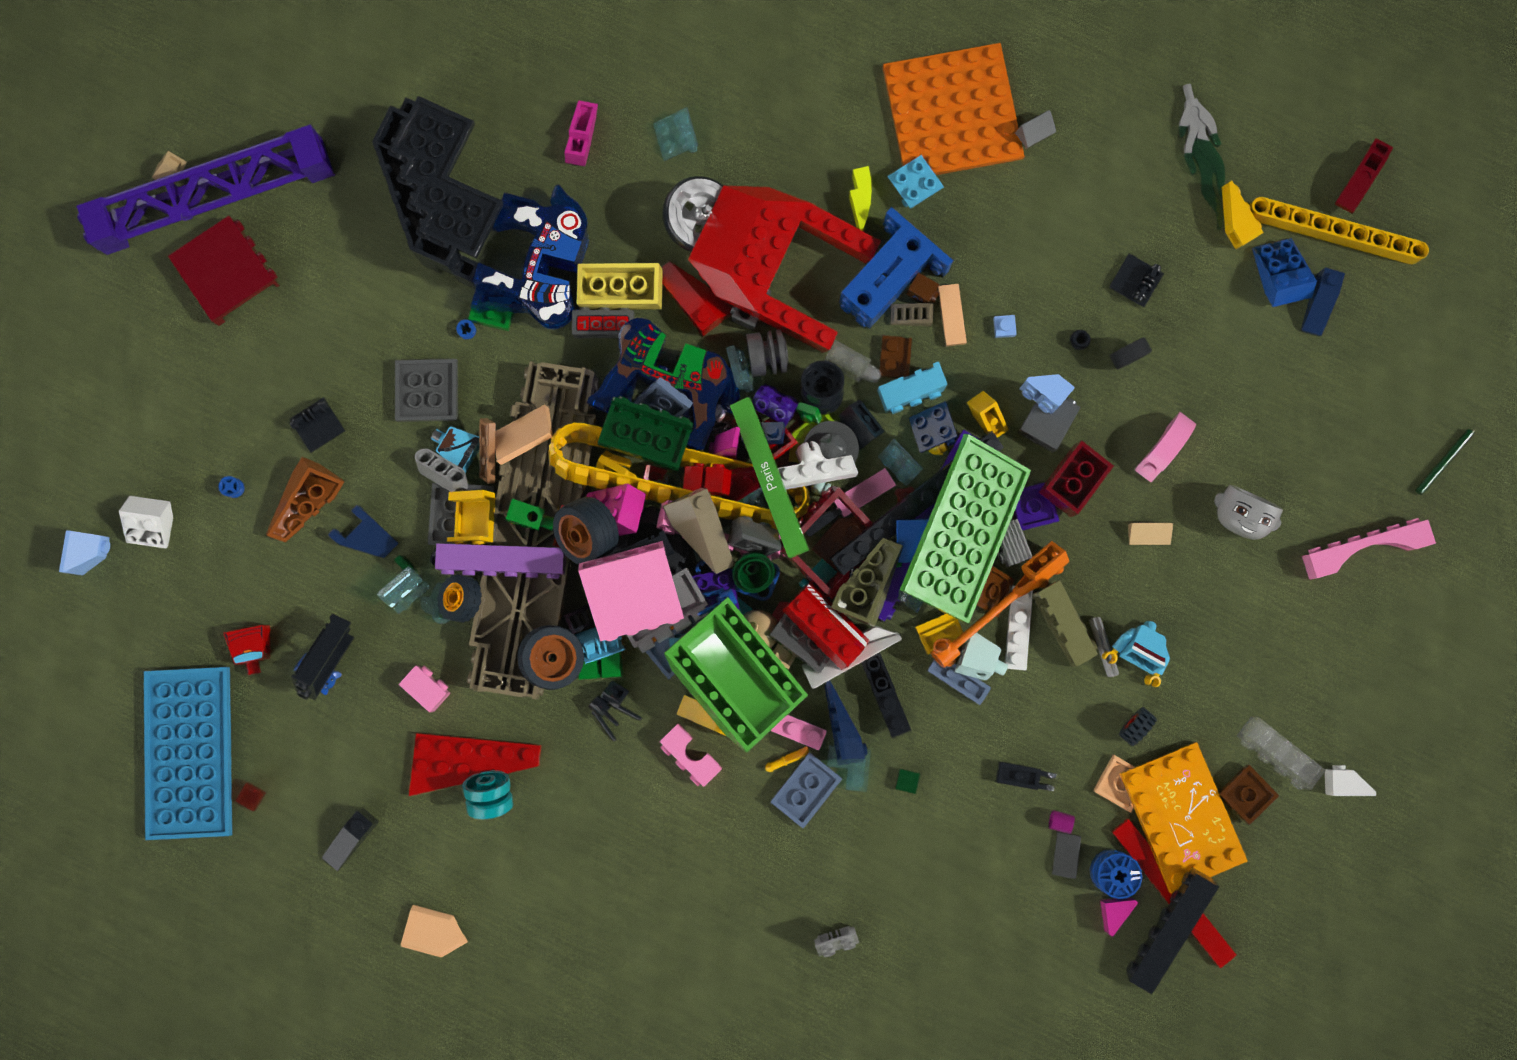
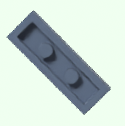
[927,659,991,705]

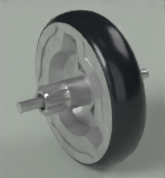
[662,176,723,252]

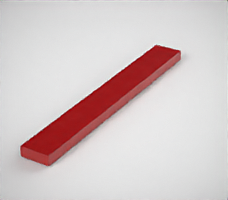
[1111,819,1237,969]

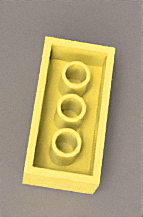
[577,263,663,310]

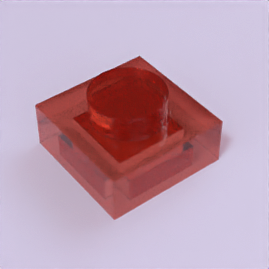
[235,782,267,812]

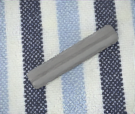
[1089,617,1119,677]

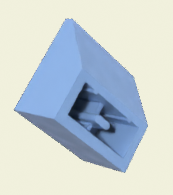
[1019,374,1075,415]

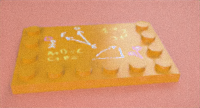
[1119,742,1248,893]

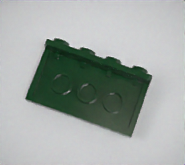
[598,396,693,471]

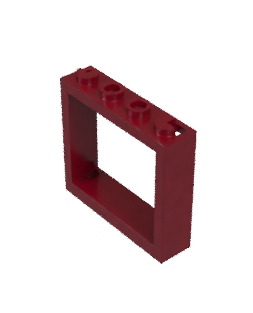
[780,486,873,600]

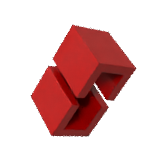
[683,463,732,496]

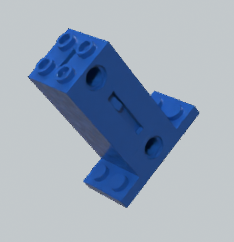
[839,207,954,329]

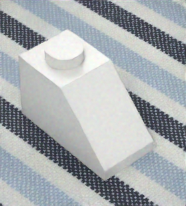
[1325,765,1376,796]

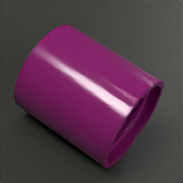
[1048,810,1075,834]

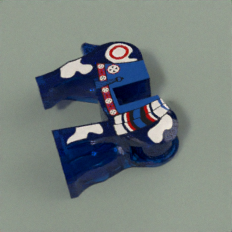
[470,184,589,329]

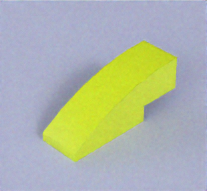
[849,166,872,231]

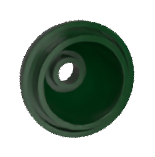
[733,552,775,593]

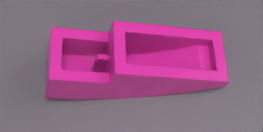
[564,100,598,166]

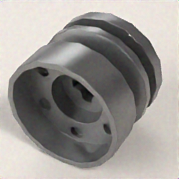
[746,329,788,377]

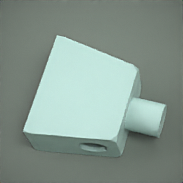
[954,633,1008,680]

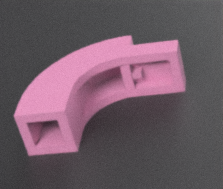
[1135,412,1196,482]

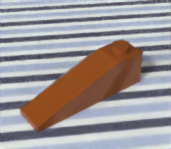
[266,457,344,542]

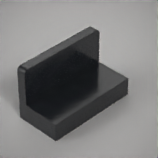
[836,400,885,450]

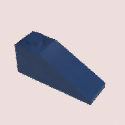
[1301,267,1345,336]

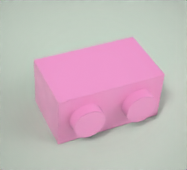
[399,665,451,712]

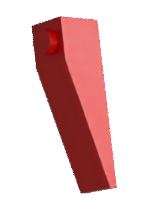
[661,261,732,336]

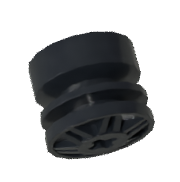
[801,361,844,415]

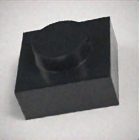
[601,680,630,708]

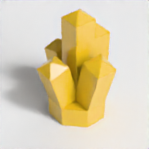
[596,450,637,477]

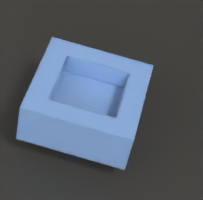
[993,315,1017,338]

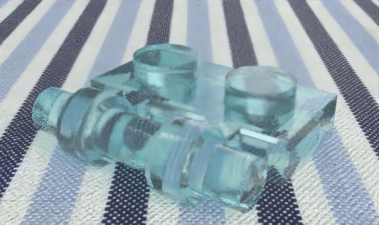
[726,345,754,392]
[376,566,430,614]

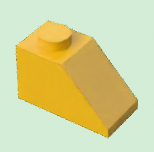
[967,391,1009,438]

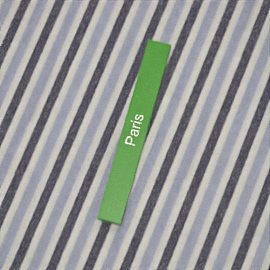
[730,397,809,558]

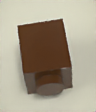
[906,272,940,303]

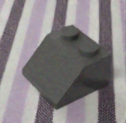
[727,516,781,556]

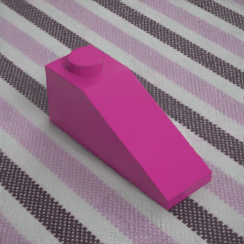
[708,427,740,460]

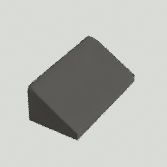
[1015,110,1056,149]
[1052,832,1081,879]

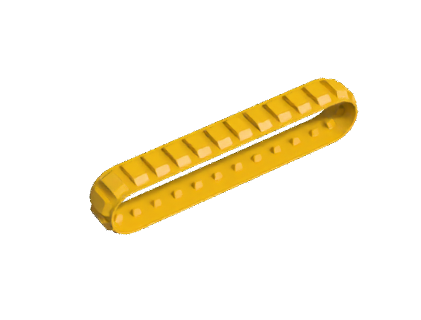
[548,423,810,529]

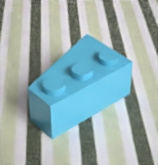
[877,361,948,414]

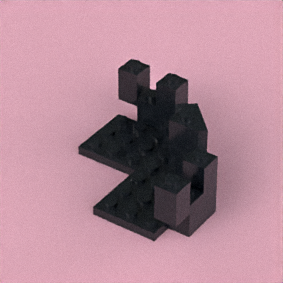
[372,96,504,291]

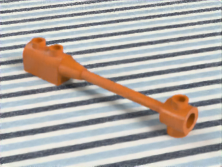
[930,541,1069,668]

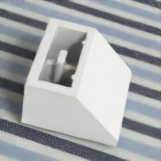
[119,496,173,548]

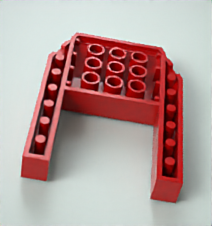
[688,185,881,353]

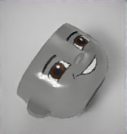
[1214,485,1283,540]

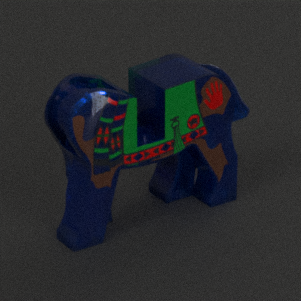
[587,318,740,452]

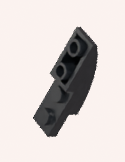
[861,652,912,739]

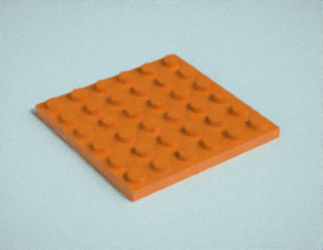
[883,43,1025,175]

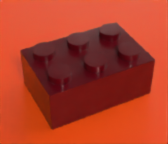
[1039,440,1114,517]

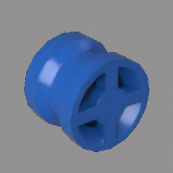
[218,476,245,498]

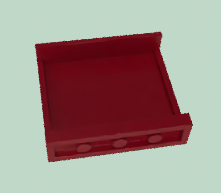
[168,216,280,326]

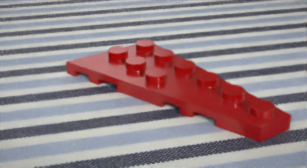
[409,733,542,796]

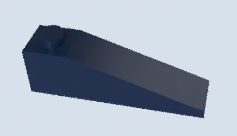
[824,680,867,765]

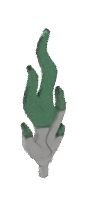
[1179,84,1225,230]

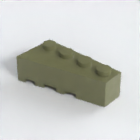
[1032,580,1098,667]

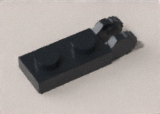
[995,761,1056,791]

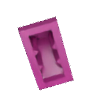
[1100,897,1138,937]

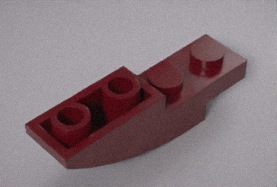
[1335,138,1394,214]

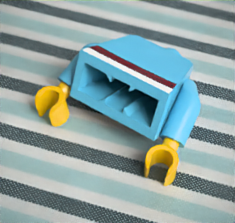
[1102,621,1170,687]

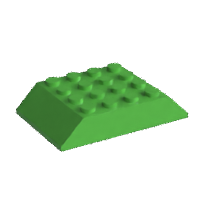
[664,597,808,752]

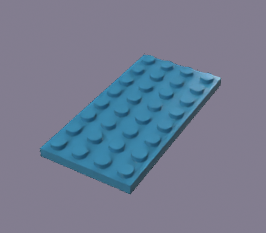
[144,667,232,840]

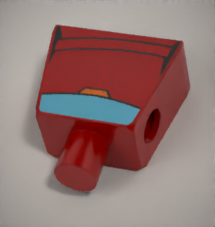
[224,625,270,675]

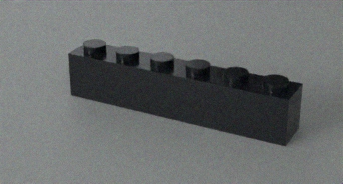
[1126,867,1219,994]

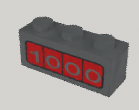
[572,307,635,338]

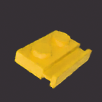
[915,614,963,655]

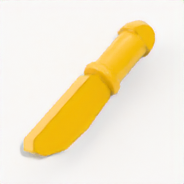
[765,747,809,772]

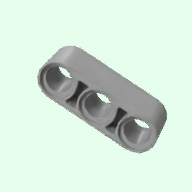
[415,449,468,492]

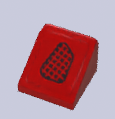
[643,464,667,484]

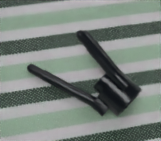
[589,695,642,742]

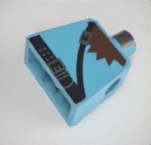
[431,426,479,474]

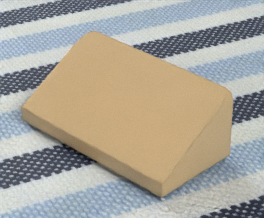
[1128,523,1173,545]

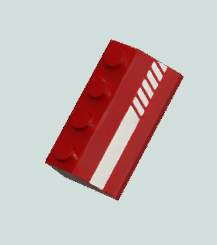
[782,581,870,670]

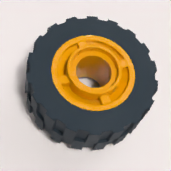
[437,574,482,622]

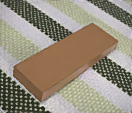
[479,418,496,484]

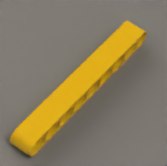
[1250,197,1429,264]

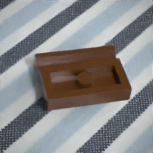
[879,335,912,378]

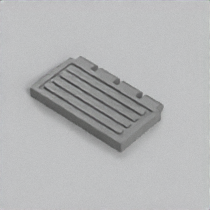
[627,568,708,653]

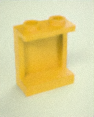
[447,490,495,545]

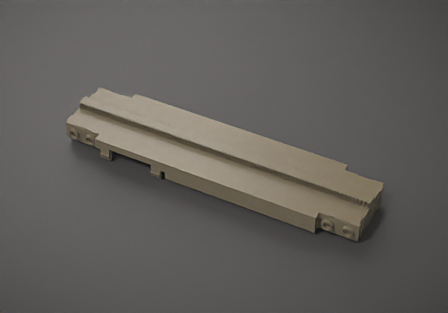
[468,361,599,699]

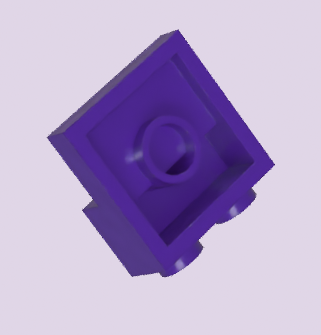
[752,384,799,426]

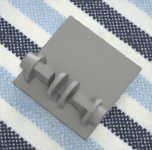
[814,926,859,957]

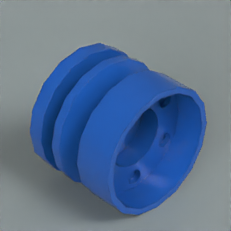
[1089,849,1143,899]

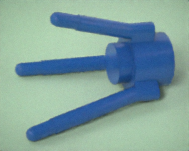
[697,587,737,617]

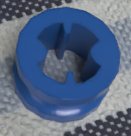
[456,320,476,340]

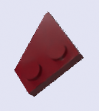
[722,467,761,502]

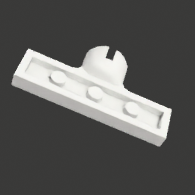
[778,441,858,489]

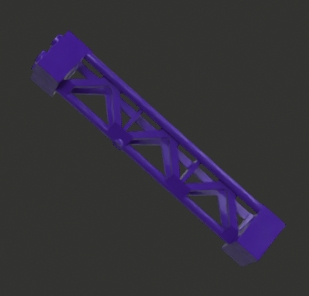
[77,124,335,255]

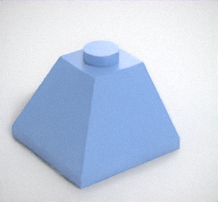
[59,530,110,575]

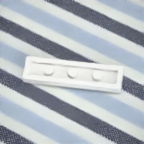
[1005,586,1033,670]

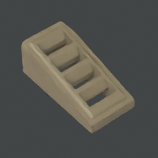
[891,303,933,327]

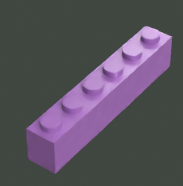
[435,543,566,579]

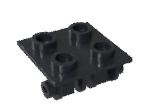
[1109,253,1164,308]
[289,397,345,453]

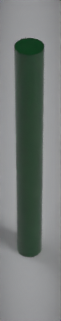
[1415,429,1474,495]

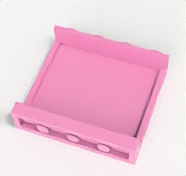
[578,541,684,641]

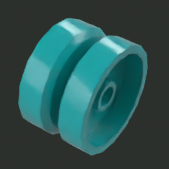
[462,770,514,819]

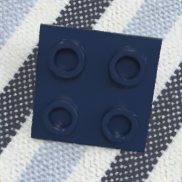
[909,401,958,453]

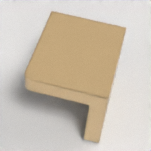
[152,151,187,184]

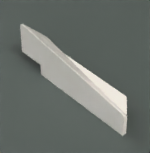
[802,626,902,689]

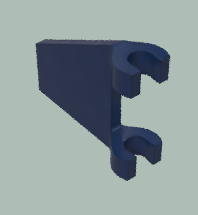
[328,505,399,558]

